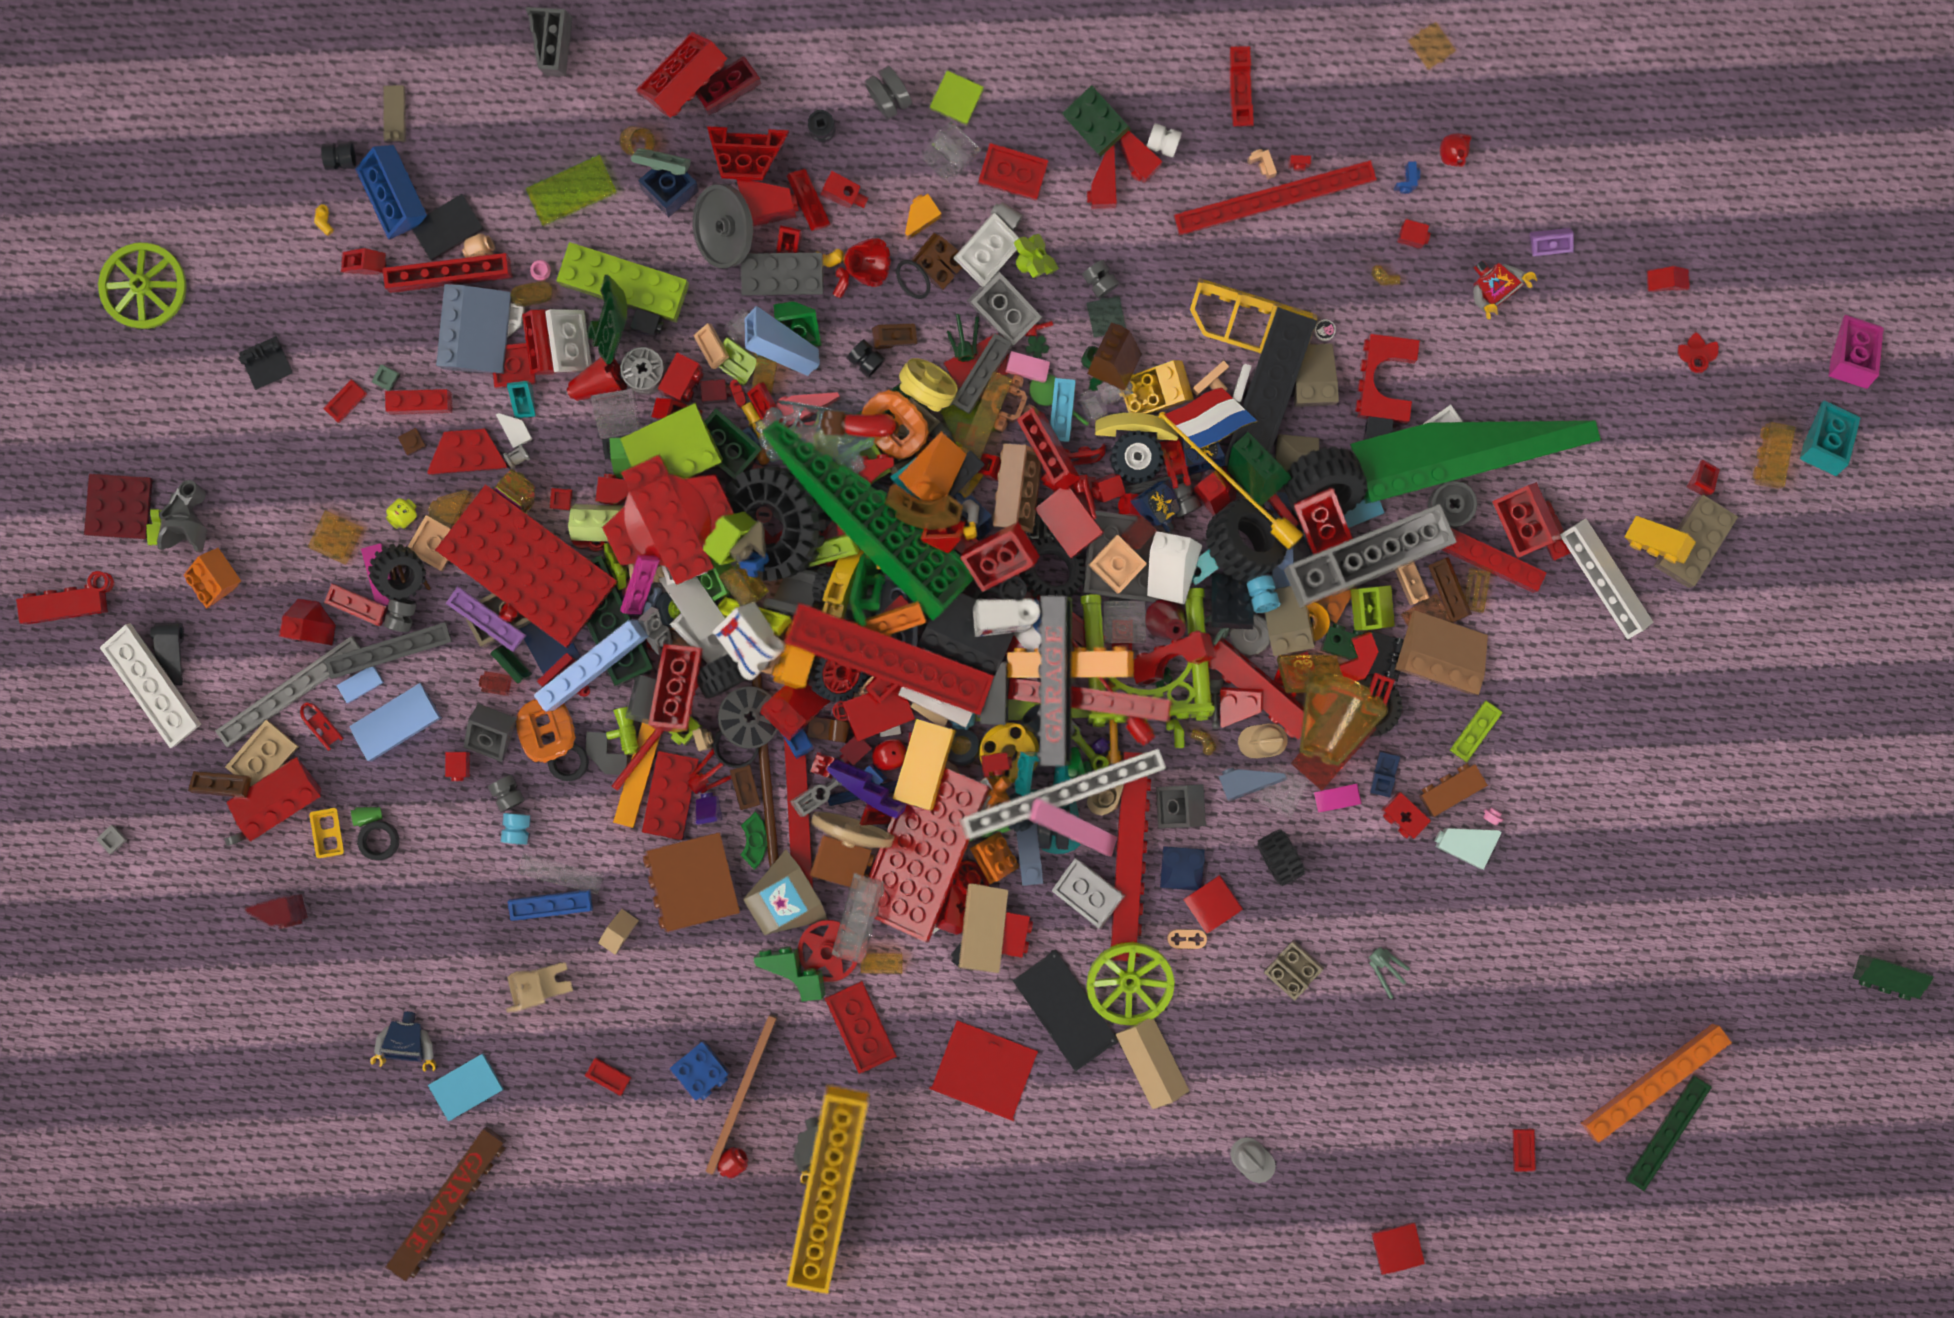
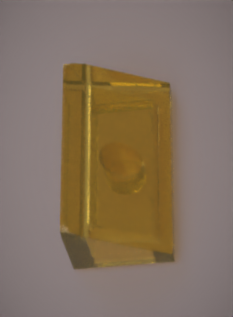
[861,952,903,974]

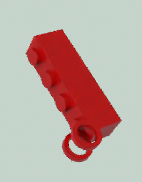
[16,571,114,625]

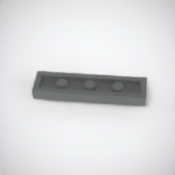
[952,333,1013,414]

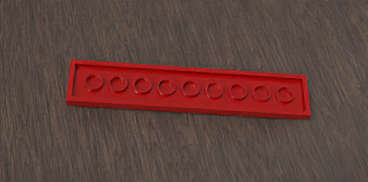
[784,603,994,715]

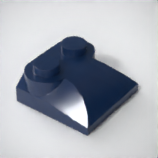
[1160,846,1205,890]

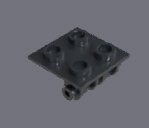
[238,336,293,390]
[1369,630,1404,682]

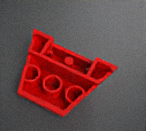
[707,126,789,180]

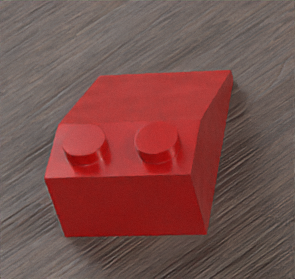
[1293,488,1352,555]
[760,679,831,741]

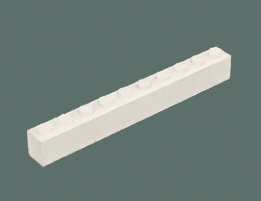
[959,749,1166,840]

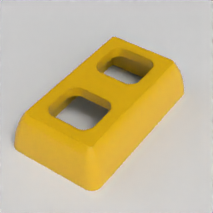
[309,808,344,858]

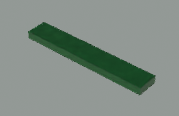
[1626,1075,1712,1191]

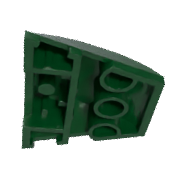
[587,275,627,364]

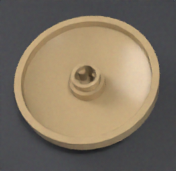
[811,811,894,848]

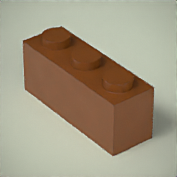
[1419,763,1488,817]

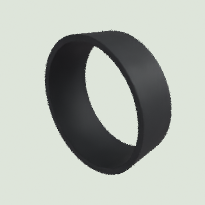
[713,730,759,768]

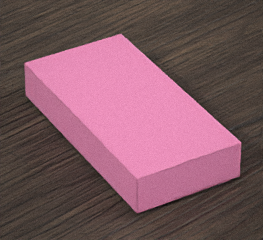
[1005,351,1050,383]

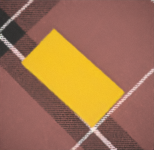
[893,719,956,811]

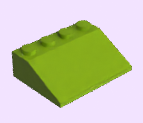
[620,403,723,479]

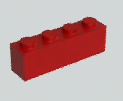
[1017,407,1080,490]

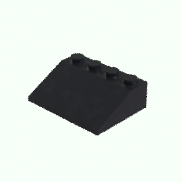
[918,592,1015,676]

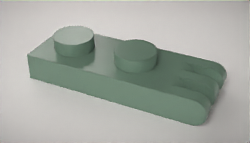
[631,148,691,175]

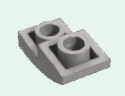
[638,607,673,655]

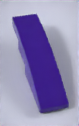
[827,759,906,819]

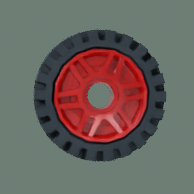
[807,654,867,702]

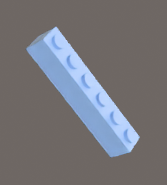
[534,620,649,712]

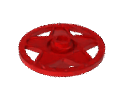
[798,920,860,982]

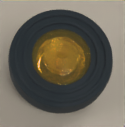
[947,729,980,766]

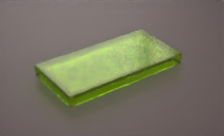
[525,155,617,226]

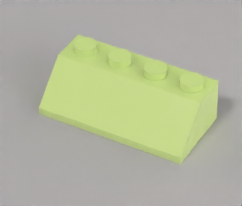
[568,504,624,541]

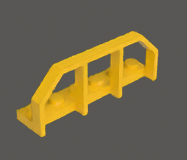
[1190,278,1317,353]

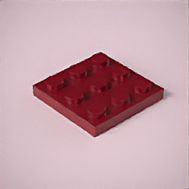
[84,474,153,540]

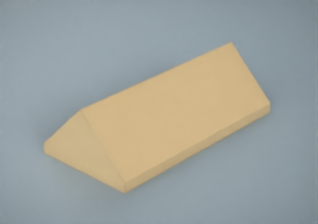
[1115,1018,1190,1109]

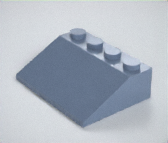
[436,284,512,374]

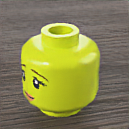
[386,498,417,529]

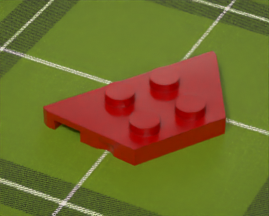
[427,429,508,475]

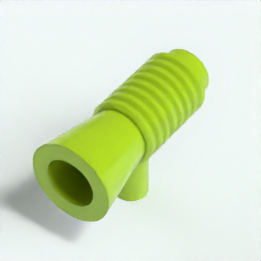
[606,707,638,755]

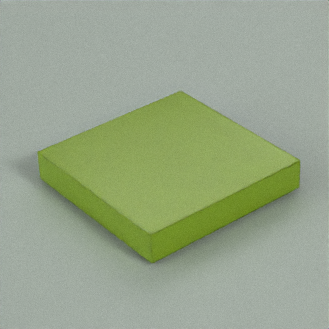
[930,70,984,125]

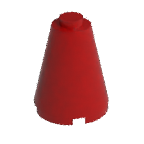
[567,357,627,401]

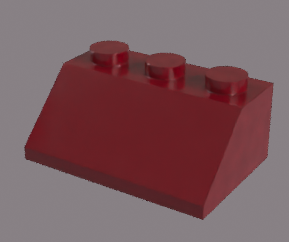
[696,56,761,116]
[245,894,308,929]

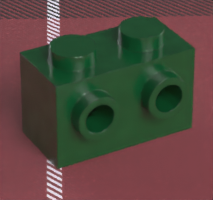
[1320,624,1365,660]

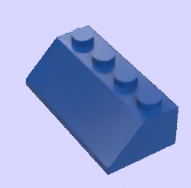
[355,145,427,239]

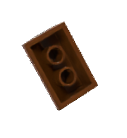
[1087,322,1142,391]

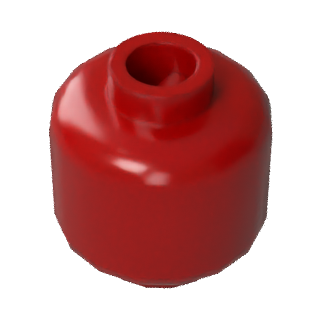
[717,1147,748,1179]

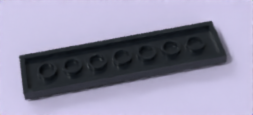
[1225,307,1317,466]

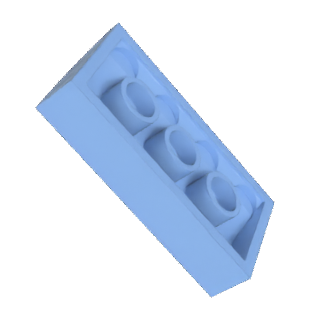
[349,683,442,761]

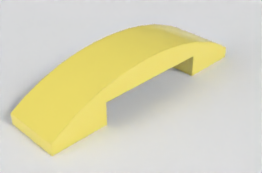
[1095,412,1178,441]

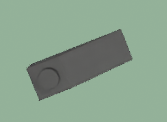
[977,660,1009,725]

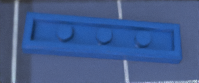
[507,889,593,921]

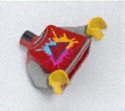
[1473,260,1538,320]

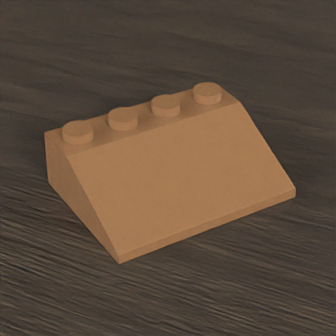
[1395,610,1488,695]

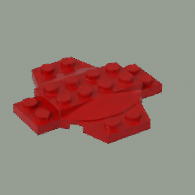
[602,454,734,585]

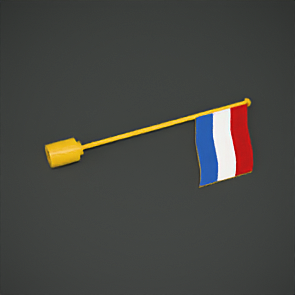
[1159,387,1303,550]

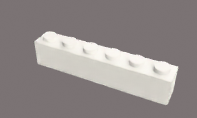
[1560,518,1654,639]

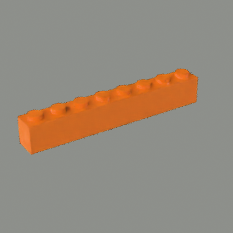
[1581,1024,1732,1143]

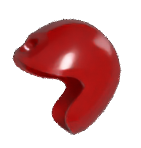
[1440,133,1471,167]
[872,739,907,771]

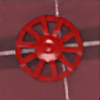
[955,861,989,895]

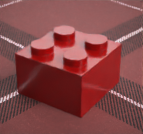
[658,352,704,404]

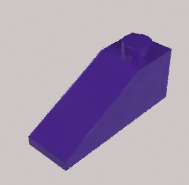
[695,792,723,825]

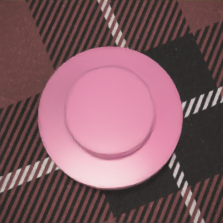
[530,260,551,281]
[1483,807,1504,825]

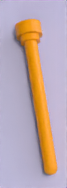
[1106,677,1123,764]

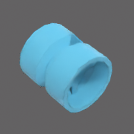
[1247,576,1280,613]
[501,813,531,845]

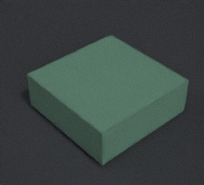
[372,364,400,391]

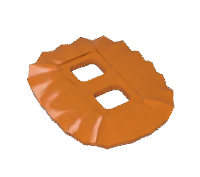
[861,390,929,459]
[516,699,576,763]

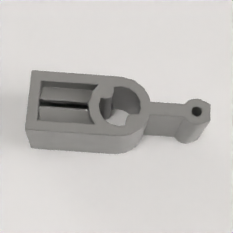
[790,778,842,817]

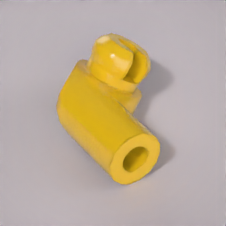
[314,204,334,236]
[816,249,844,267]

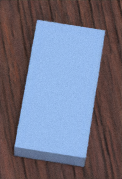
[336,666,384,703]

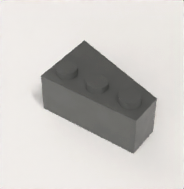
[526,7,573,77]

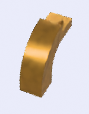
[885,484,963,529]

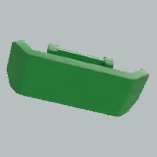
[850,553,885,627]

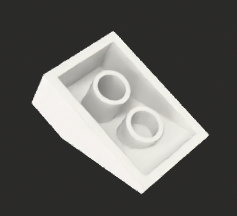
[1147,531,1202,604]

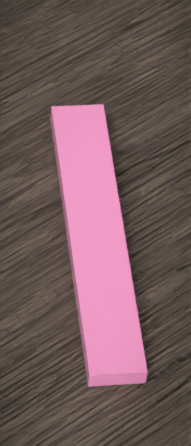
[1029,799,1117,857]

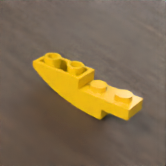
[822,549,864,619]

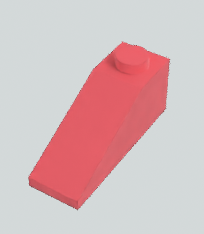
[776,392,841,428]

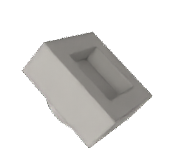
[96,825,128,854]

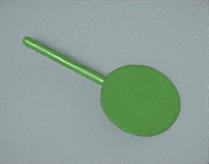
[1029,374,1089,426]

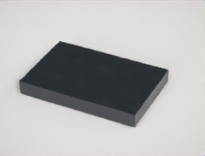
[412,194,484,261]

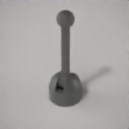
[1209,679,1224,729]

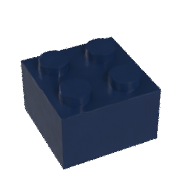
[638,169,699,218]

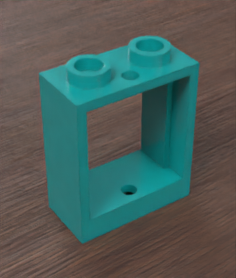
[1015,752,1071,797]

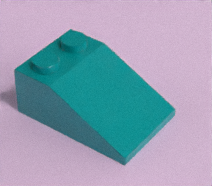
[1799,400,1861,476]

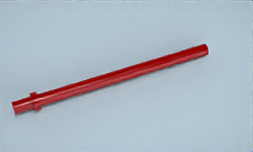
[612,682,699,791]

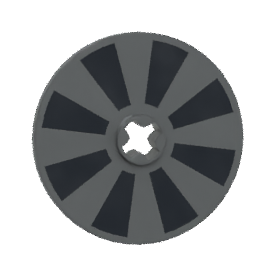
[718,687,777,749]

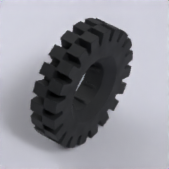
[725,466,826,581]

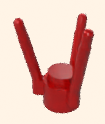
[1070,475,1097,519]
[687,749,732,794]

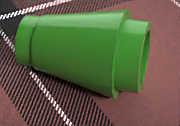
[351,807,383,827]

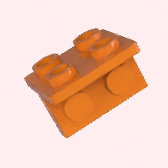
[970,832,1020,884]

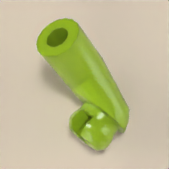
[1166,718,1184,748]

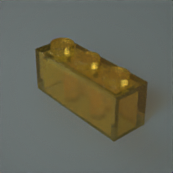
[1753,422,1796,489]

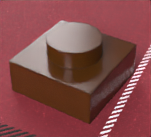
[398,428,427,456]

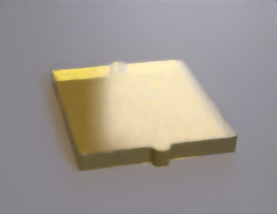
[1408,22,1456,70]

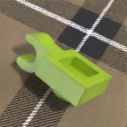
[147,509,162,545]

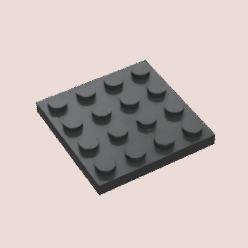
[1082,511,1172,603]

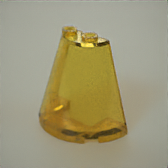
[1299,673,1387,766]

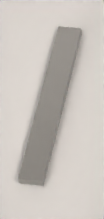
[215,636,361,748]

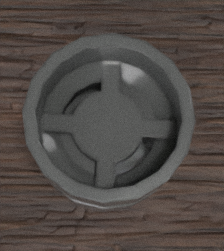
[1082,259,1120,299]
[1173,483,1202,518]
[384,598,417,632]
[488,775,525,813]

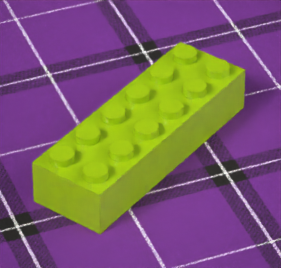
[556,242,689,323]

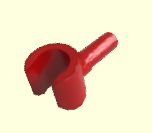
[1025,321,1053,337]

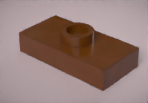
[730,765,761,810]

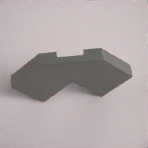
[586,732,628,775]

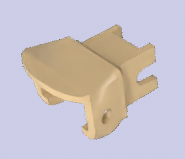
[506,962,573,1013]

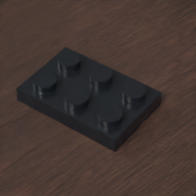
[1211,574,1254,630]

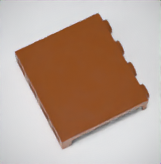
[643,832,740,932]

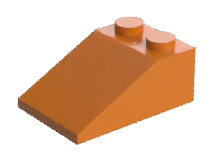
[899,432,967,501]

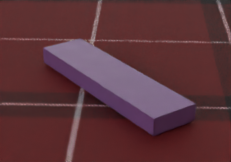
[446,587,526,652]

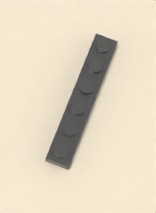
[325,622,452,679]

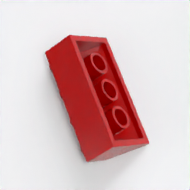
[648,644,703,732]
[226,756,321,842]

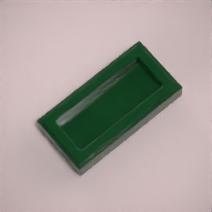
[490,645,532,684]

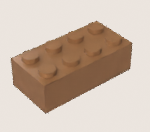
[992,444,1042,533]

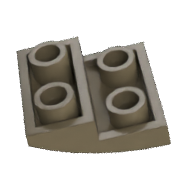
[1264,940,1324,1001]

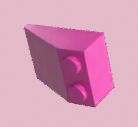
[1829,315,1884,389]

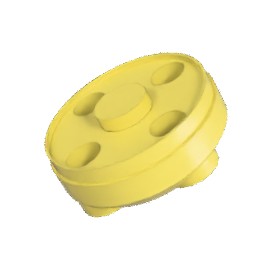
[899,358,958,412]

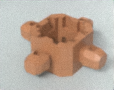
[981,375,1036,432]

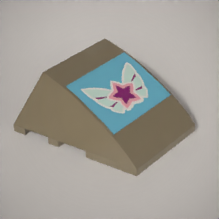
[743,849,828,935]

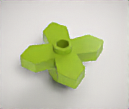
[1013,234,1059,278]

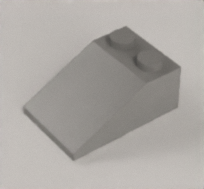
[966,272,1042,346]

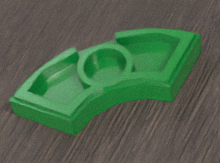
[740,811,767,870]

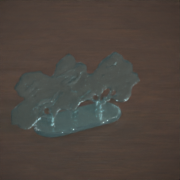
[756,400,875,474]

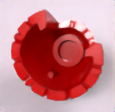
[843,238,890,287]

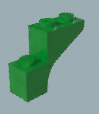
[753,946,826,1002]

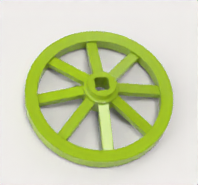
[98,242,186,329]
[1086,942,1174,1025]

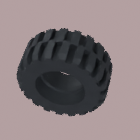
[1284,446,1368,515]
[1206,499,1287,582]

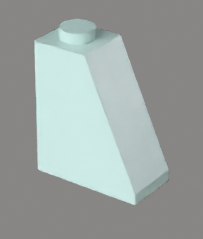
[1435,828,1502,870]

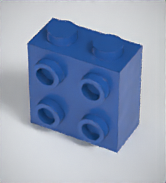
[669,1040,730,1101]

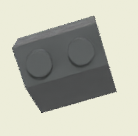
[463,703,517,762]
[1156,784,1206,828]

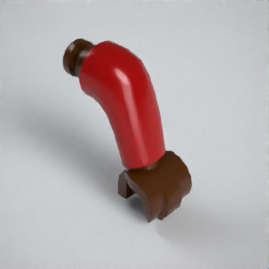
[821,411,900,438]

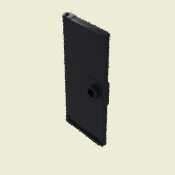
[1012,949,1119,1072]

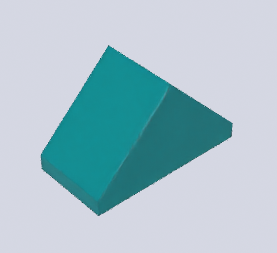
[507,381,536,418]

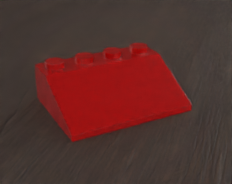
[636,32,728,118]

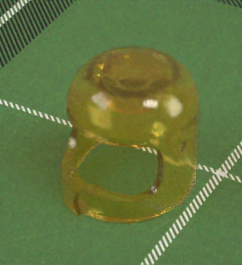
[619,126,655,156]

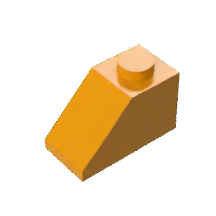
[905,194,942,240]

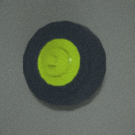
[656,592,681,628]

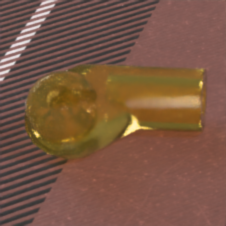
[1372,265,1400,286]
[1190,728,1216,755]

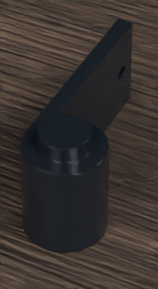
[150,623,184,686]

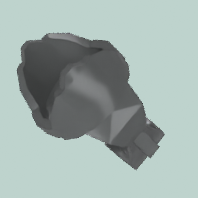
[157,480,208,552]

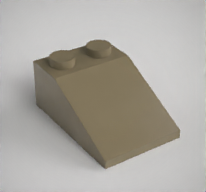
[1293,344,1339,407]
[1265,586,1316,656]

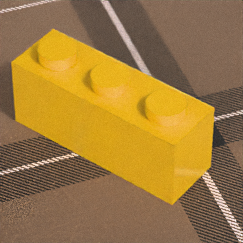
[1625,516,1696,564]

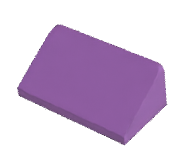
[1530,228,1574,256]

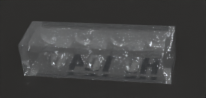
[832,873,884,963]

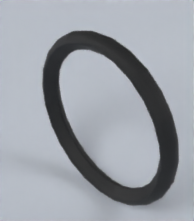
[896,260,931,299]

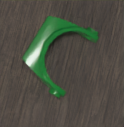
[1068,747,1093,779]

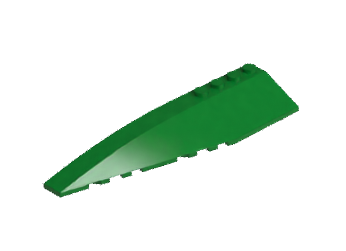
[762,420,974,620]
[1350,420,1601,504]

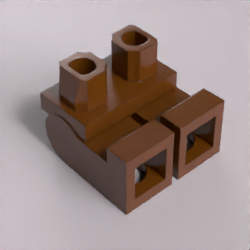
[911,233,962,290]

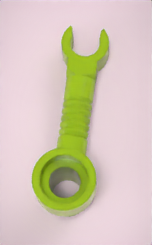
[1071,725,1109,771]

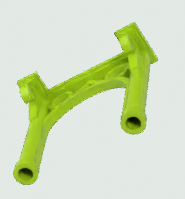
[1080,588,1215,727]

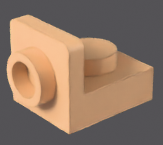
[1248,149,1277,180]

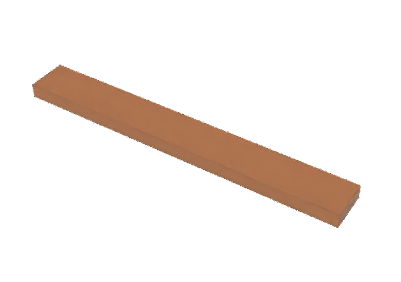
[705,1014,777,1175]

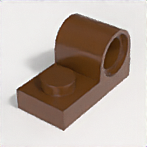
[872,323,918,350]
[807,717,851,743]

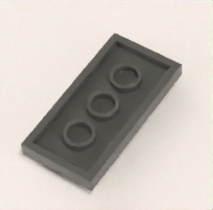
[741,253,824,295]

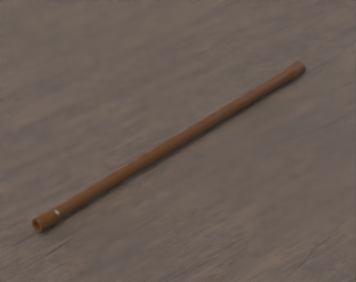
[740,573,779,868]

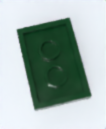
[1061,85,1131,157]

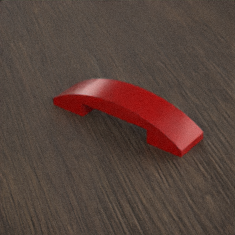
[1229,46,1254,126]

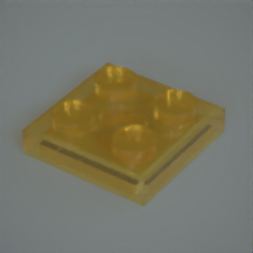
[308,510,364,565]

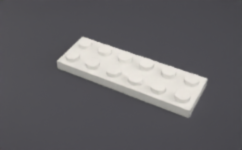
[100,623,201,748]

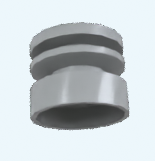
[620,347,667,395]

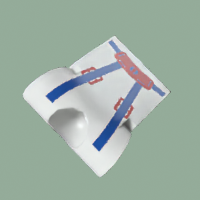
[973,599,1040,637]
[713,602,785,680]

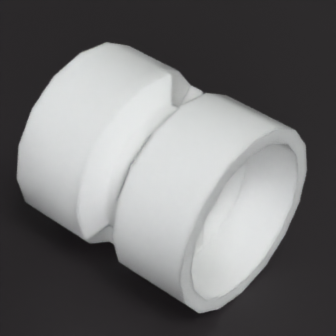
[1146,123,1182,158]

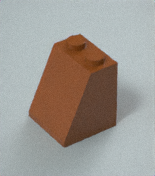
[810,835,875,890]

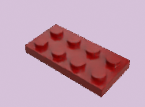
[642,751,699,840]

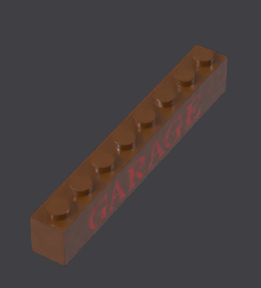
[385,1126,507,1282]

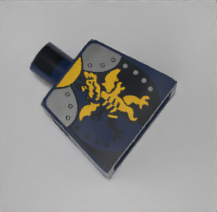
[1183,439,1225,476]
[1131,479,1180,533]

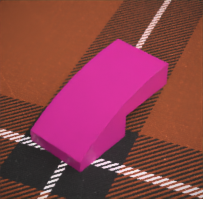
[1314,783,1362,813]

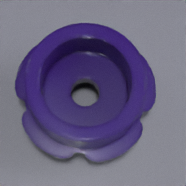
[1091,736,1110,755]

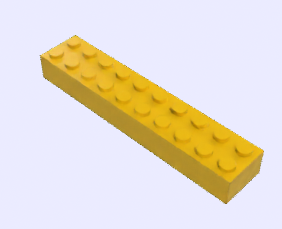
[787,1085,869,1294]

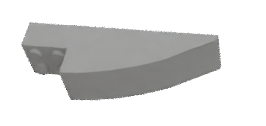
[1284,504,1456,608]

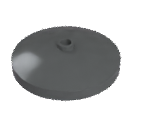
[693,184,753,268]

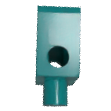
[1191,549,1219,585]

